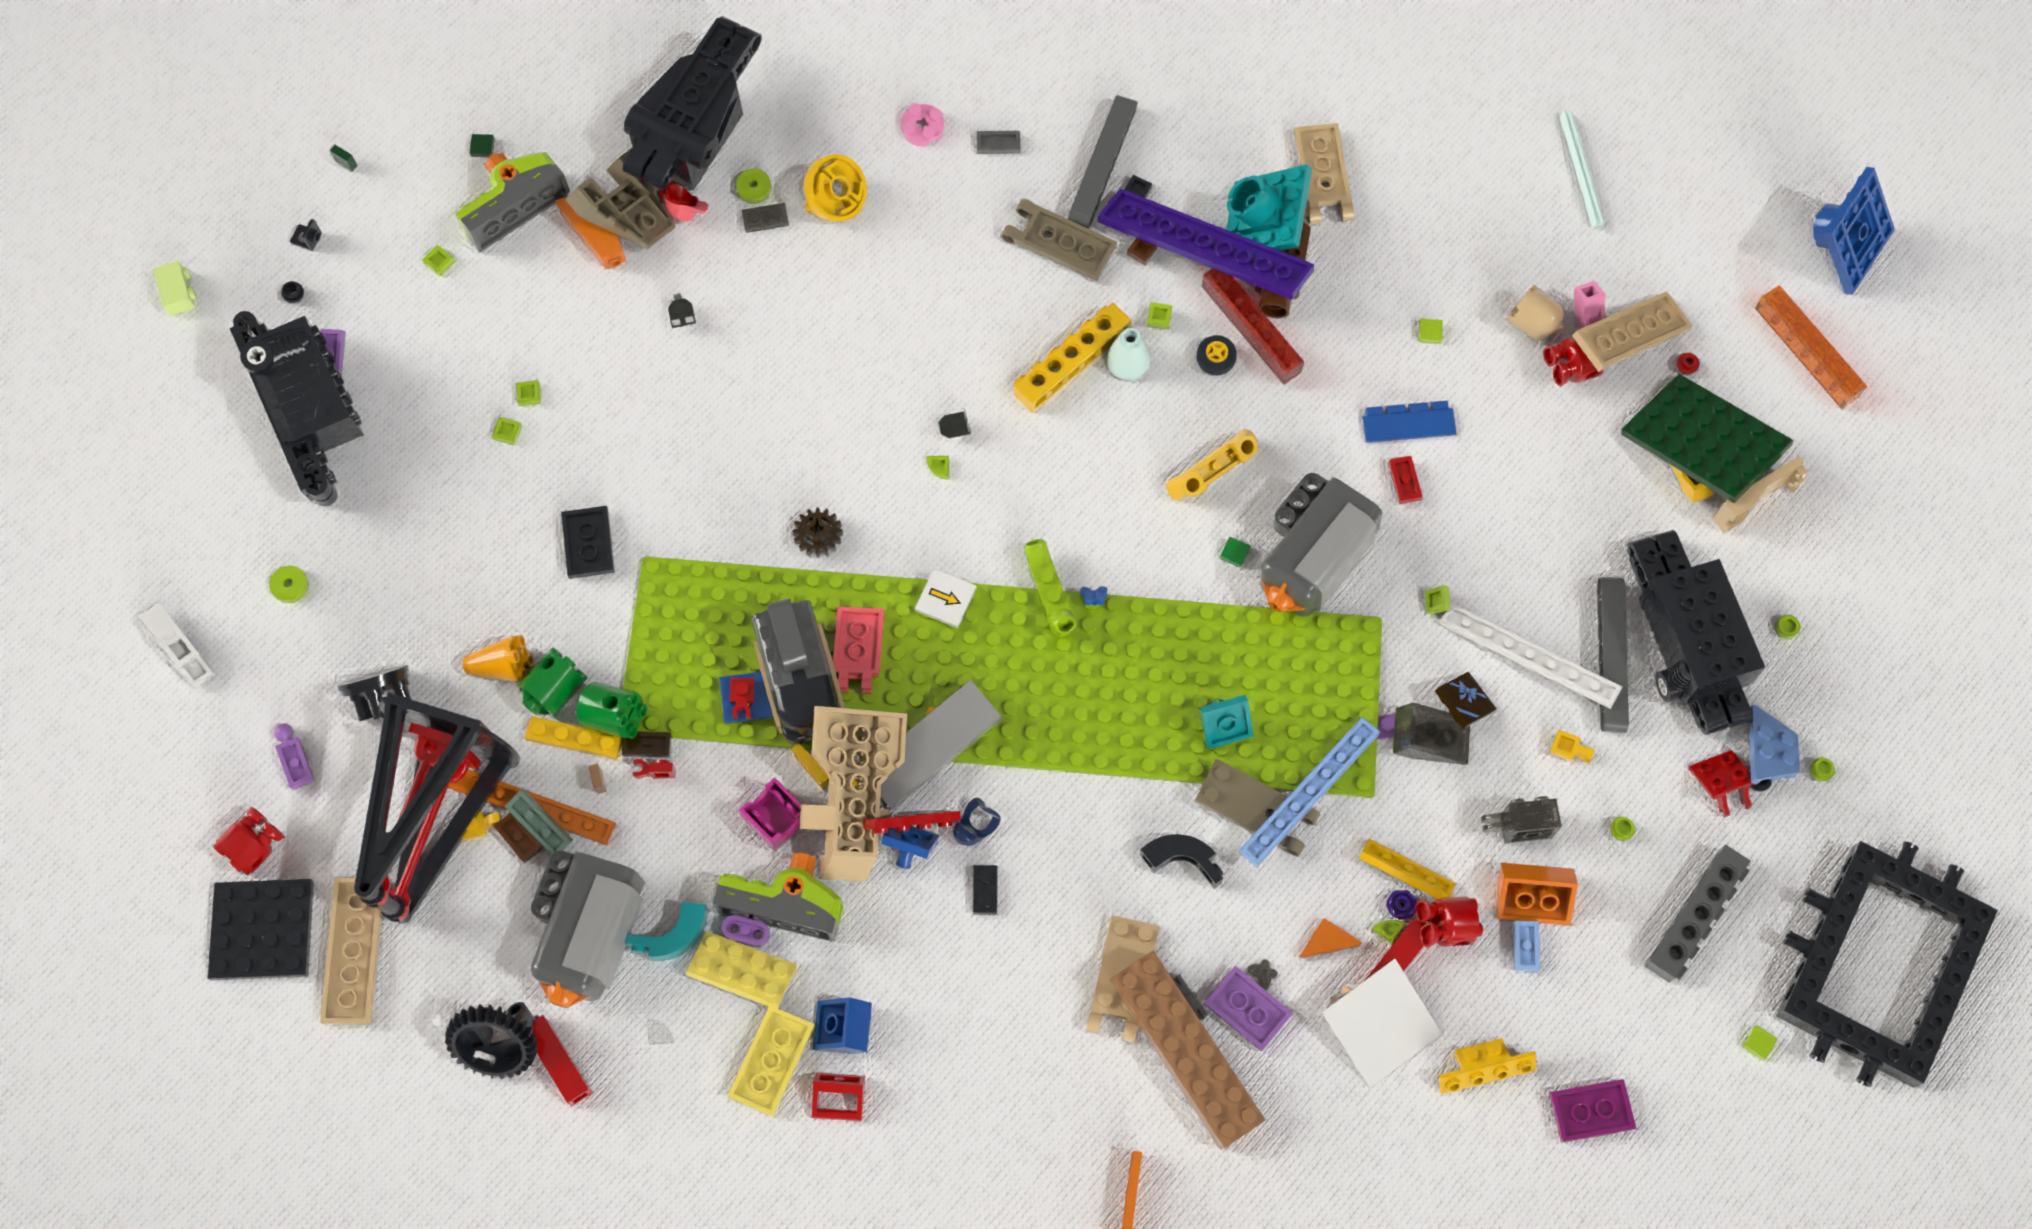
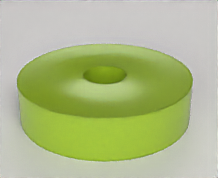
[736,169,772,204]
[269,565,309,603]

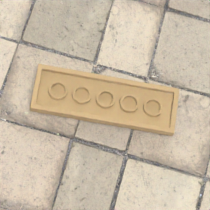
[1572,291,1693,372]
[320,877,382,1025]

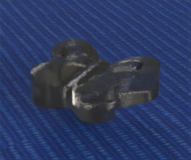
[1247,959,1278,990]

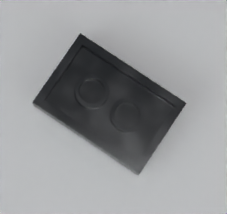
[561,505,615,579]

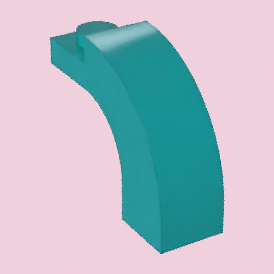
[625,902,709,961]

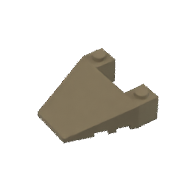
[565,148,676,249]

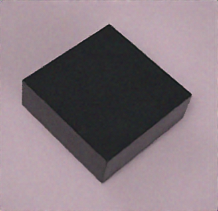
[1124,175,1153,198]

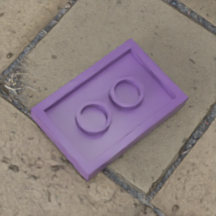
[1204,965,1293,1052]

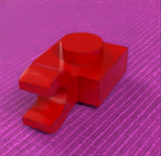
[633,759,676,779]

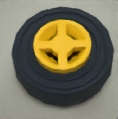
[1196,335,1237,375]

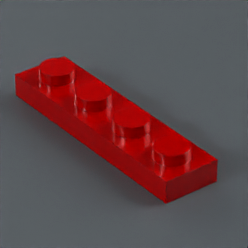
[863,811,961,834]

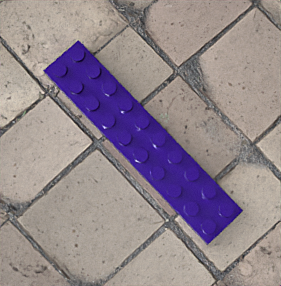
[1097,188,1314,300]

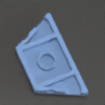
[1749,704,1800,784]

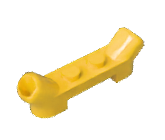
[1166,429,1258,501]

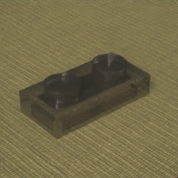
[742,202,789,233]

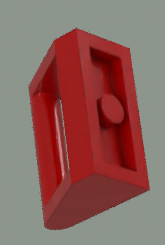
[812,1073,866,1121]

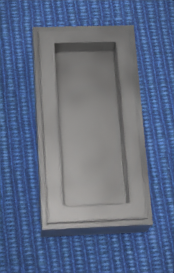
[977,131,1020,154]

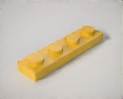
[525,716,623,760]
[1359,838,1456,899]

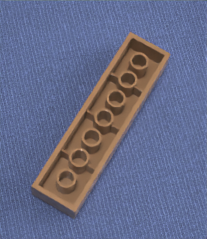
[1109,950,1266,1150]

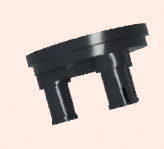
[337,665,412,721]

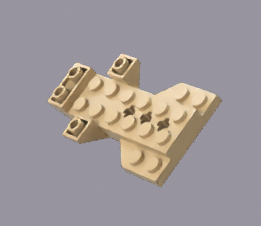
[800,706,907,881]

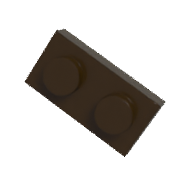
[621,731,672,758]

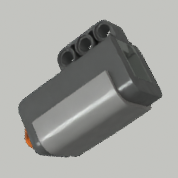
[1260,473,1382,617]
[531,850,645,1008]

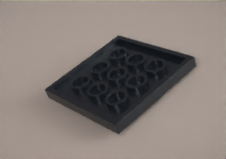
[207,879,314,981]

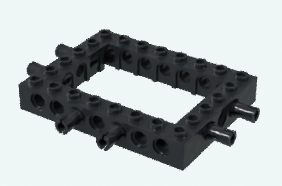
[1776,841,1998,1088]

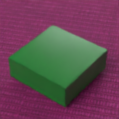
[1220,537,1251,568]

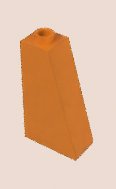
[555,196,626,269]

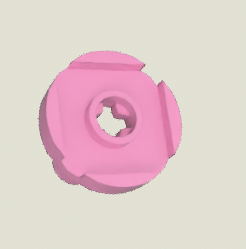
[901,103,944,146]

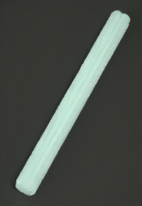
[1560,110,1605,228]

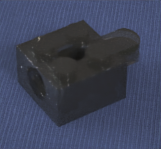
[1481,796,1562,844]

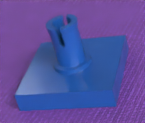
[881,826,940,869]

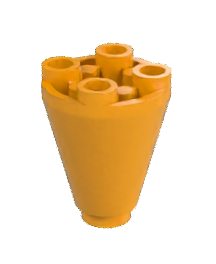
[463,635,534,683]

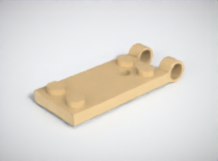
[1294,123,1354,225]
[1086,915,1160,1043]

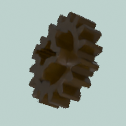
[792,507,843,558]

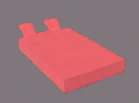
[833,607,885,694]

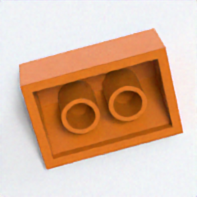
[1497,862,1578,925]

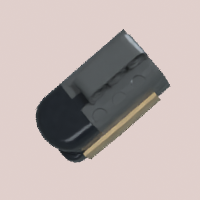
[751,598,845,745]

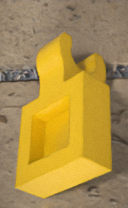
[1549,730,1595,763]
[462,811,500,841]

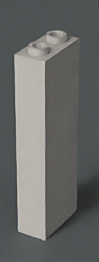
[880,680,1002,810]

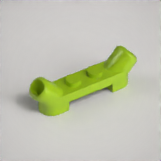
[1024,539,1077,636]

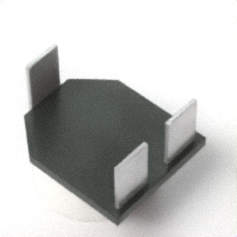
[668,293,696,329]
[937,408,971,442]

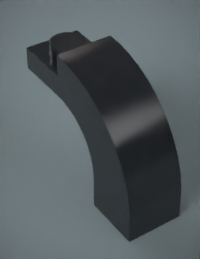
[1139,834,1223,889]

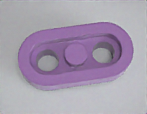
[721,915,770,947]

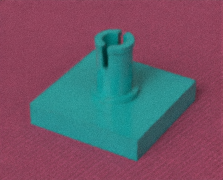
[1200,695,1254,750]

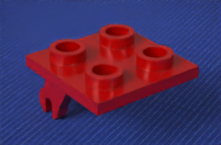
[1689,750,1754,818]

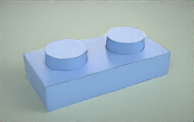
[1513,921,1540,972]

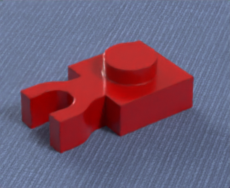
[730,678,755,719]

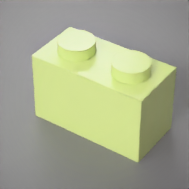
[153,260,197,316]

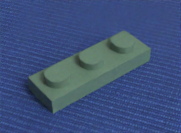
[504,789,573,855]

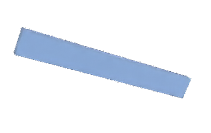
[1239,717,1380,868]

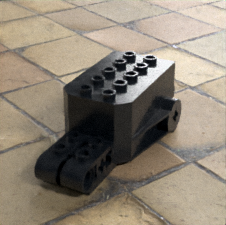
[622,16,762,191]

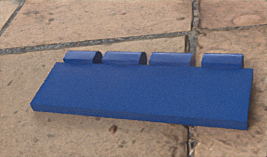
[1362,400,1457,443]

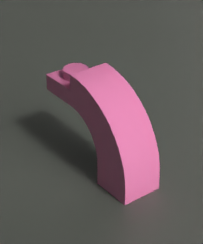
[1574,281,1606,329]

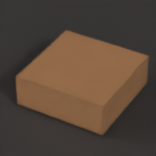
[589,763,607,794]

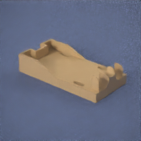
[1713,456,1808,533]

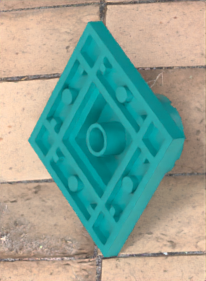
[1226,164,1312,251]

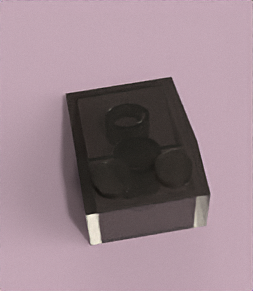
[1393,702,1470,765]

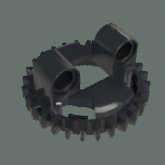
[445,1002,539,1079]

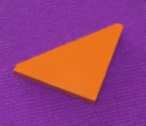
[1299,918,1362,959]

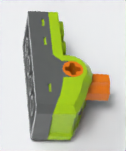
[456,152,570,253]
[713,852,844,942]

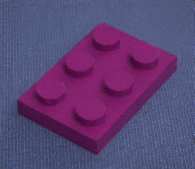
[1549,1079,1637,1143]

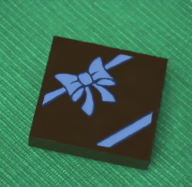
[1435,671,1497,729]

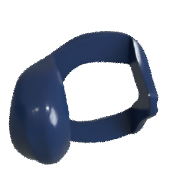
[952,797,1001,846]

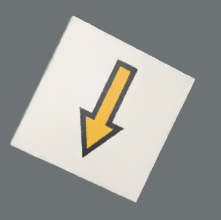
[915,569,977,629]

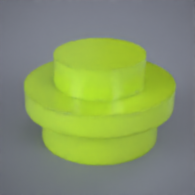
[1810,757,1835,781]
[1610,817,1635,841]

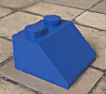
[812,997,872,1054]

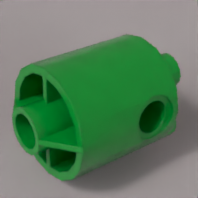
[517,647,588,717]
[576,682,648,739]

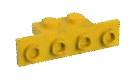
[1439,1038,1537,1094]

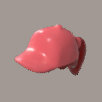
[659,179,708,222]

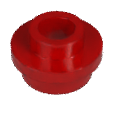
[1676,353,1700,375]

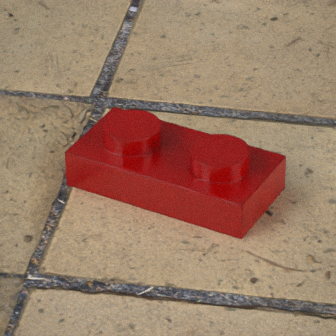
[1388,455,1423,505]

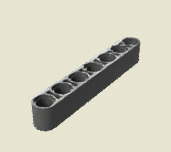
[1068,95,1138,229]
[1597,577,1629,733]

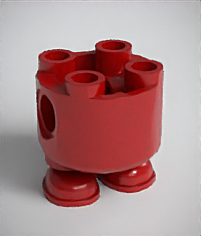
[1543,337,1604,387]
[213,806,285,876]
[1415,896,1483,948]

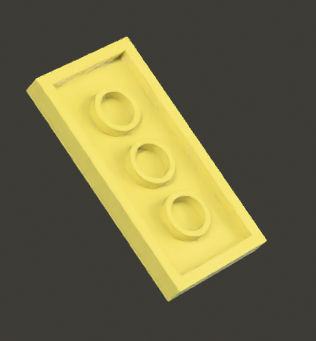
[686,931,797,1010]
[727,1007,815,1118]

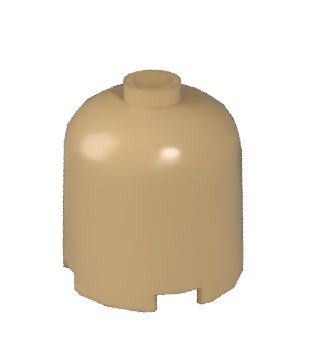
[1506,284,1564,341]

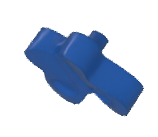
[1080,586,1107,606]

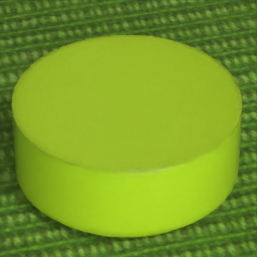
[1775,615,1801,640]

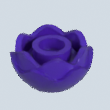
[1387,890,1417,920]

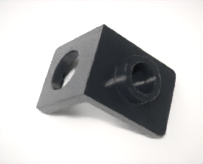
[290,219,322,251]

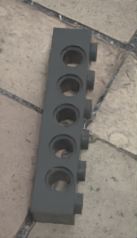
[1644,844,1750,983]

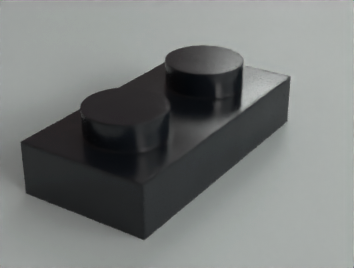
[973,865,998,915]

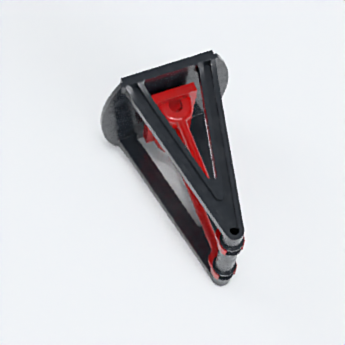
[354,693,520,924]

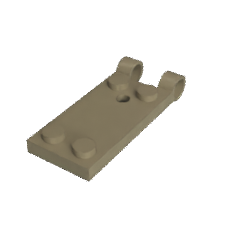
[1000,199,1117,281]
[1194,758,1320,857]

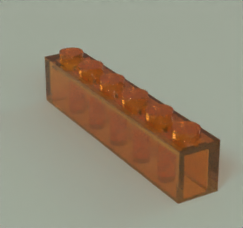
[1755,285,1868,409]

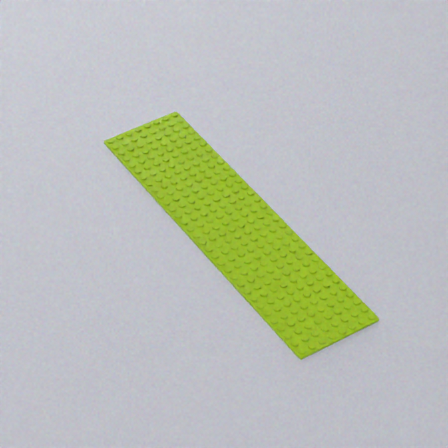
[623,556,1382,798]

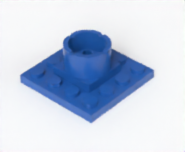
[1813,167,1895,295]

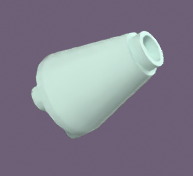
[1106,328,1151,382]

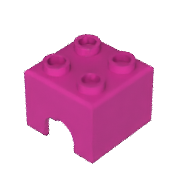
[739,777,802,852]

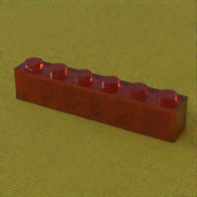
[1202,268,1304,385]

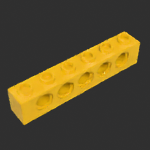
[1014,302,1131,413]

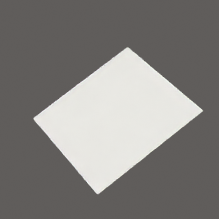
[1322,959,1442,1088]

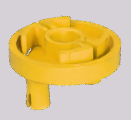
[804,154,867,222]

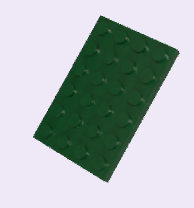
[1621,373,1793,503]

